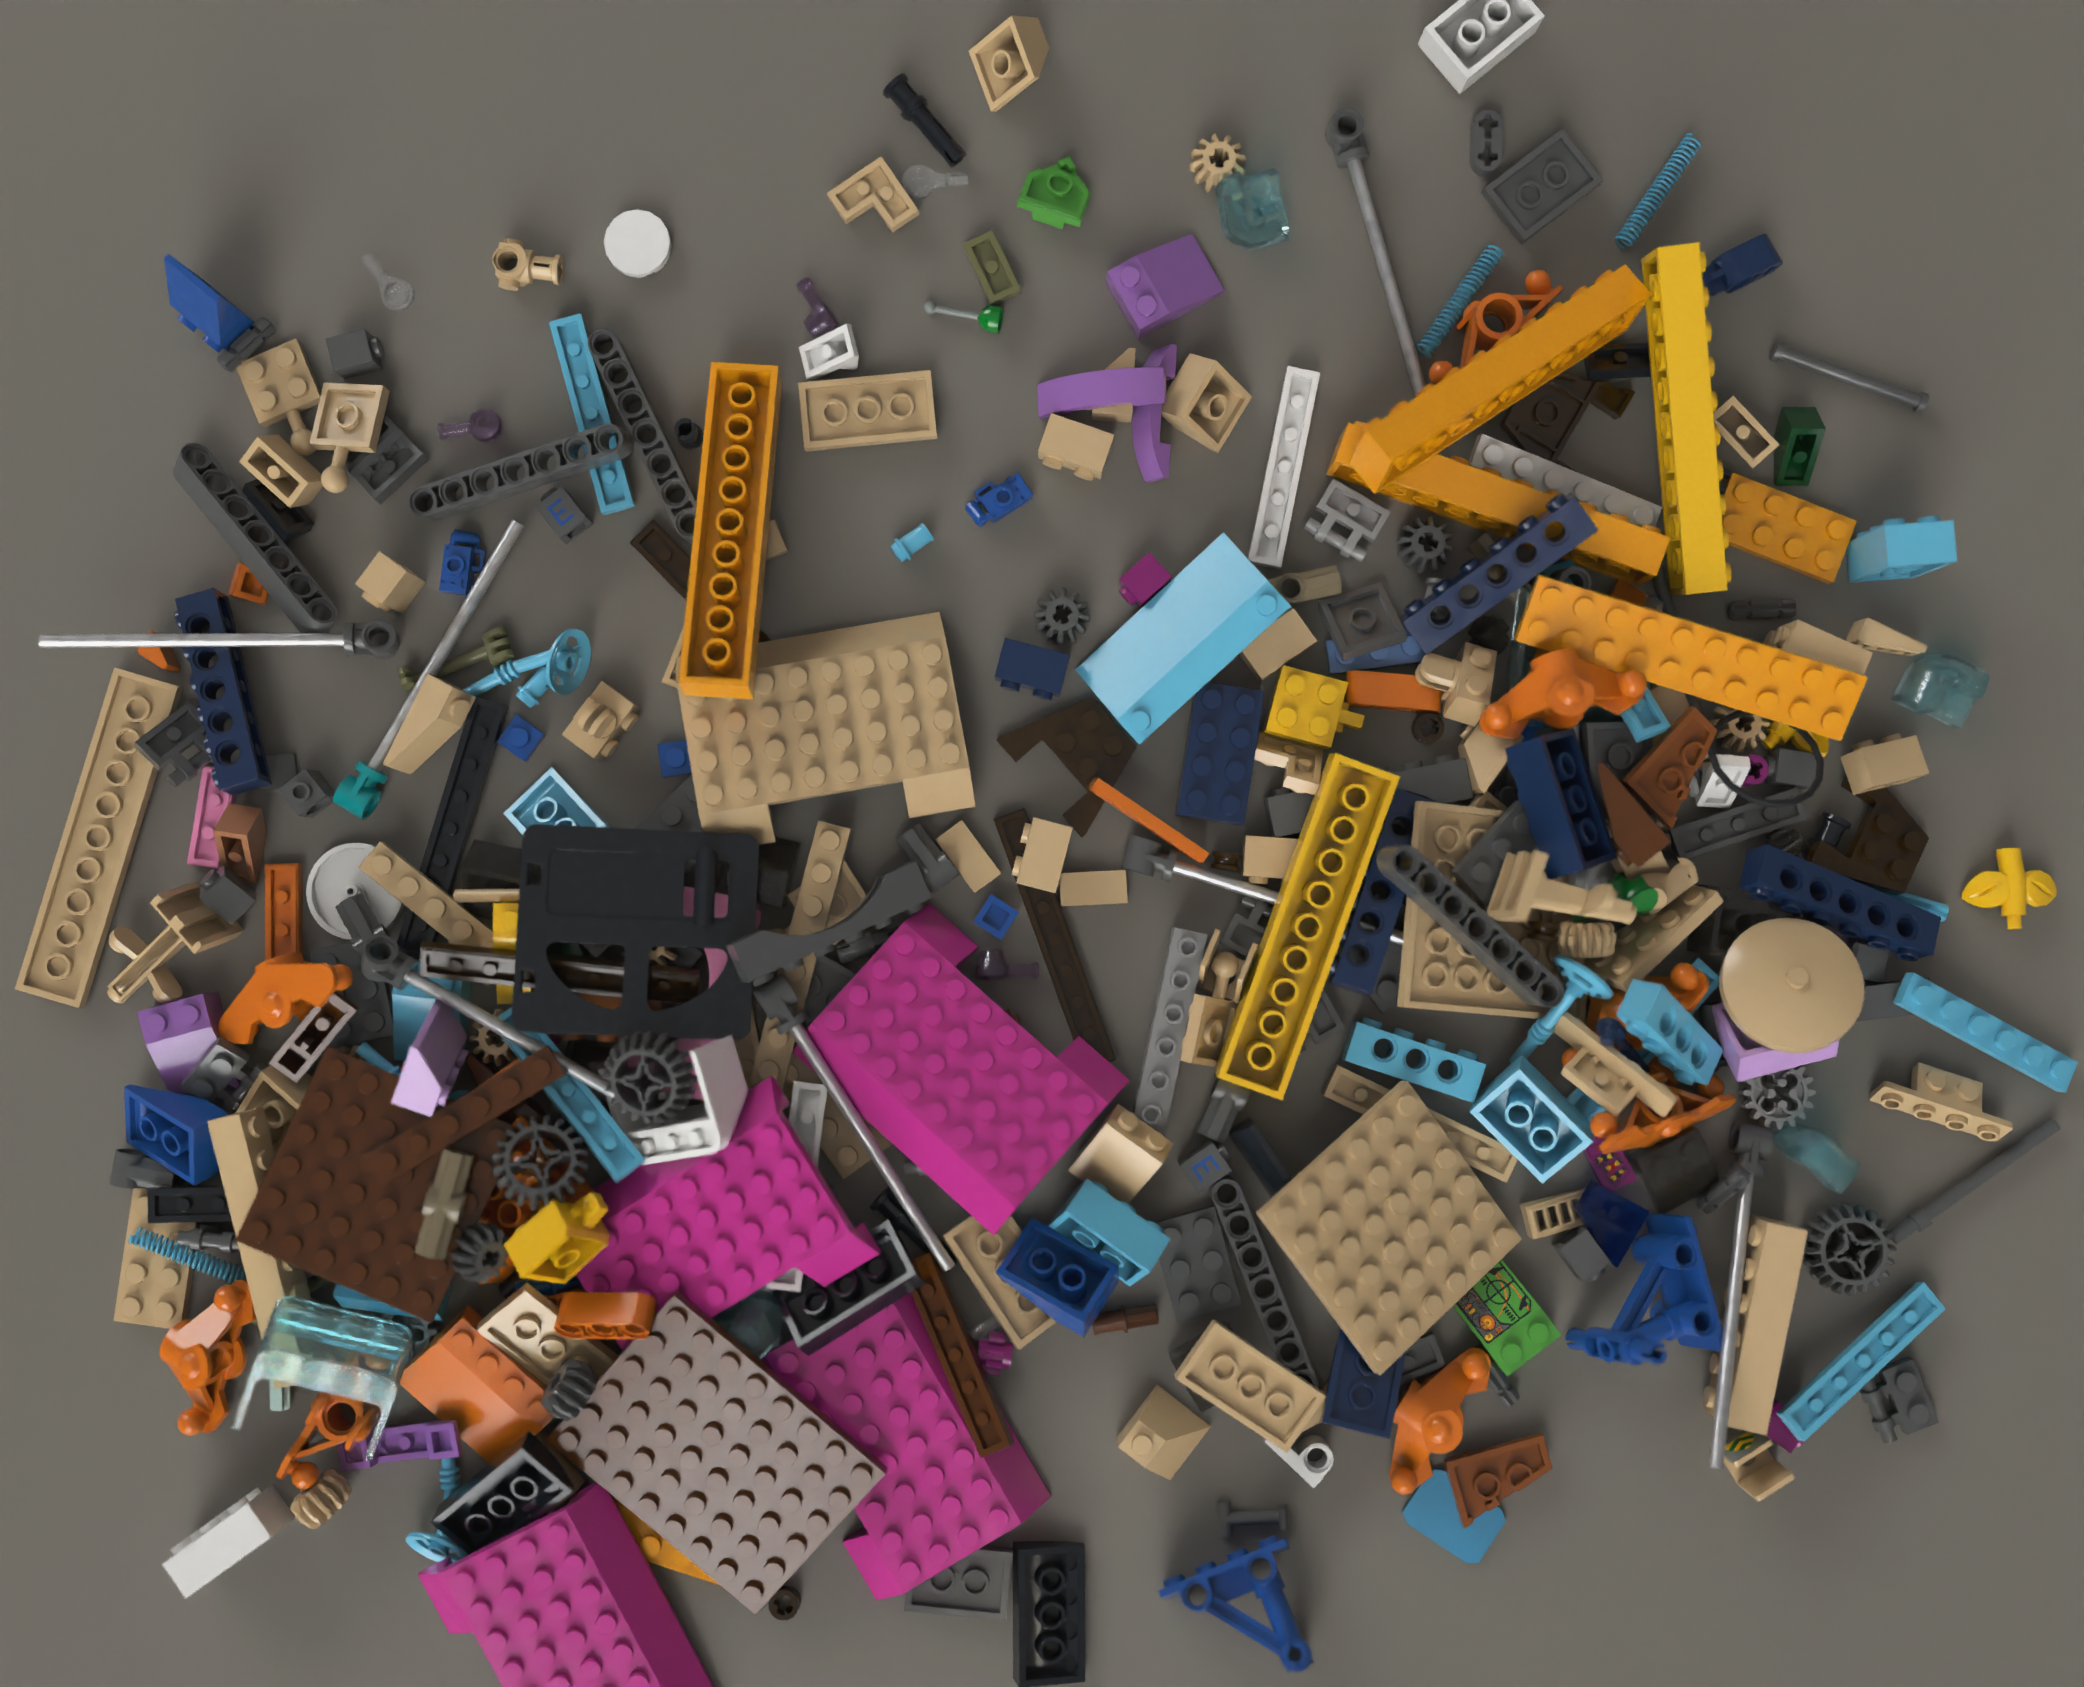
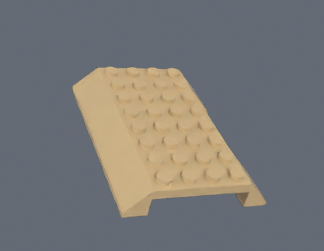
[676,612,975,845]

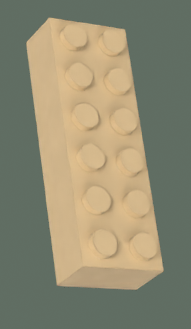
[1702,1214,1808,1435]

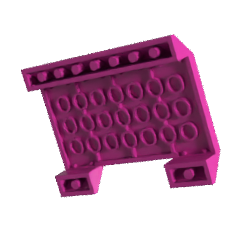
[792,903,1130,1235]
[576,1075,881,1351]
[757,1292,1051,1601]
[418,1482,715,1687]

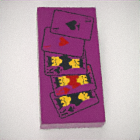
[1583,1135,1637,1195]

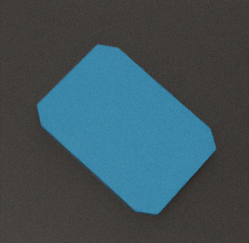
[1402,1468,1506,1563]

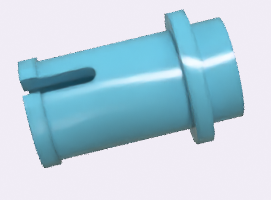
[890,522,934,563]
[516,666,558,708]

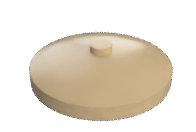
[1719,918,1865,1053]

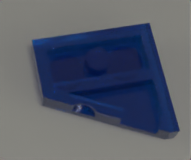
[1574,1180,1650,1268]

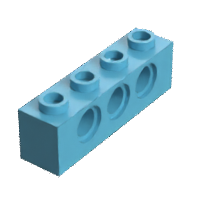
[1616,979,1723,1085]
[1340,1017,1486,1103]

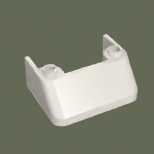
[598,1035,747,1165]

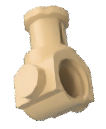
[492,238,564,291]

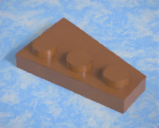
[1621,707,1718,829]
[1443,1432,1552,1529]

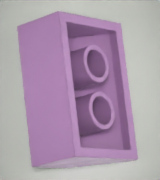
[391,999,469,1117]
[1712,1003,1840,1082]

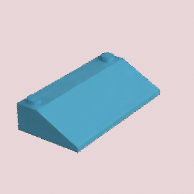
[1075,532,1291,745]

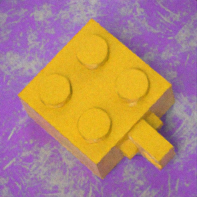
[1262,665,1365,750]
[504,1192,610,1284]

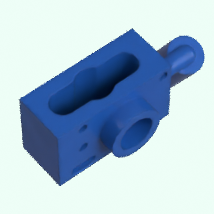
[965,473,1033,526]
[439,529,487,596]

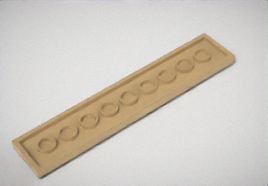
[15,667,183,1008]

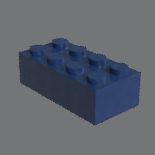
[1175,682,1264,826]
[1505,728,1617,880]

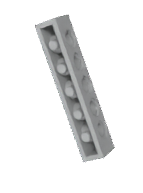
[1132,927,1208,1134]

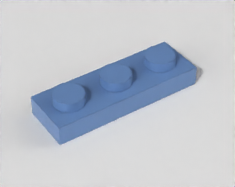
[1324,630,1426,675]

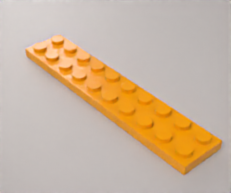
[1514,574,1868,741]

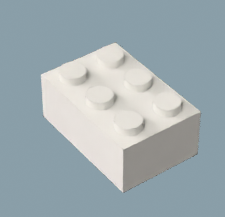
[1417,0,1545,94]
[162,1485,295,1598]

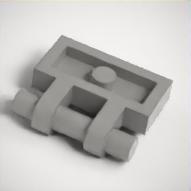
[1304,478,1391,562]

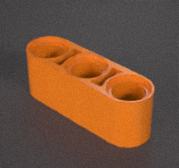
[1344,670,1442,713]
[553,1292,657,1339]

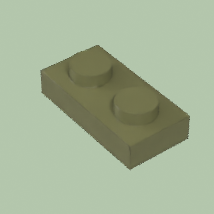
[962,230,1021,306]

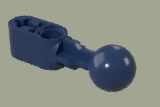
[1702,233,1783,296]

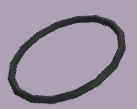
[1708,710,1824,807]

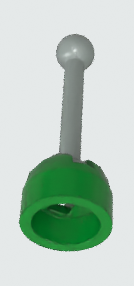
[923,301,1004,334]

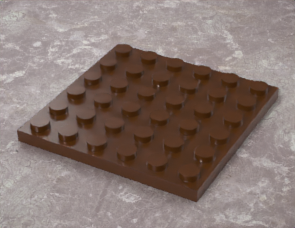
[235,1046,519,1323]

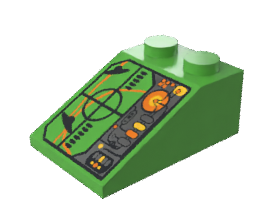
[1452,1259,1562,1377]

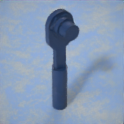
[1596,1018,1650,1074]

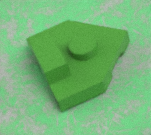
[1017,156,1091,230]

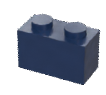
[995,638,1070,700]

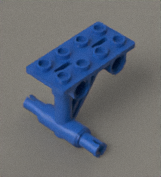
[1565,1213,1723,1365]
[1158,1535,1314,1673]

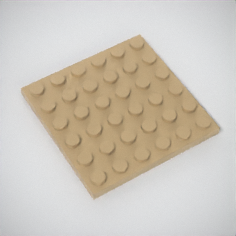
[1397,801,1590,1023]
[1256,1080,1522,1375]

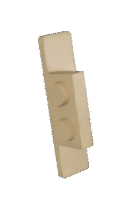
[1554,1012,1678,1118]
[1869,1062,2013,1141]

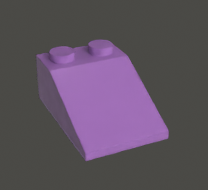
[1106,234,1225,340]
[137,992,241,1097]

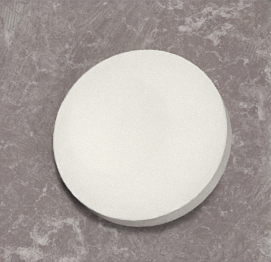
[306,843,405,940]

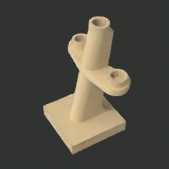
[1486,850,1637,925]
[107,880,244,1004]

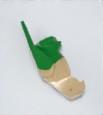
[1572,858,1698,921]

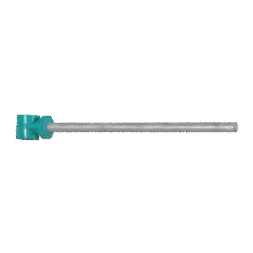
[333,519,524,820]

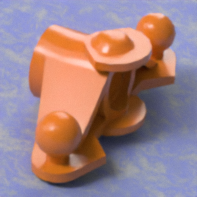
[1429,270,1565,385]
[1479,649,1647,740]
[218,952,353,1044]
[1561,963,1709,1067]
[1590,1072,1737,1154]
[159,1279,257,1436]
[276,1332,393,1490]
[1389,1347,1491,1495]

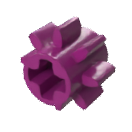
[978,1331,1013,1376]

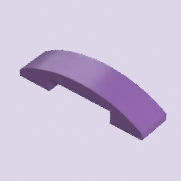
[1132,344,1177,482]
[1037,367,1167,419]
[337,1420,463,1471]

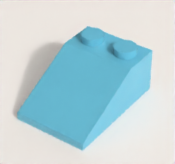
[503,767,612,835]
[392,961,473,1061]

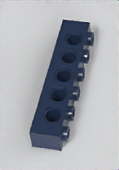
[1401,492,1599,654]
[174,588,272,796]
[1328,788,1435,996]
[1739,844,1941,962]

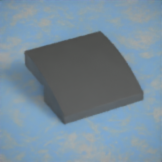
[331,413,429,504]

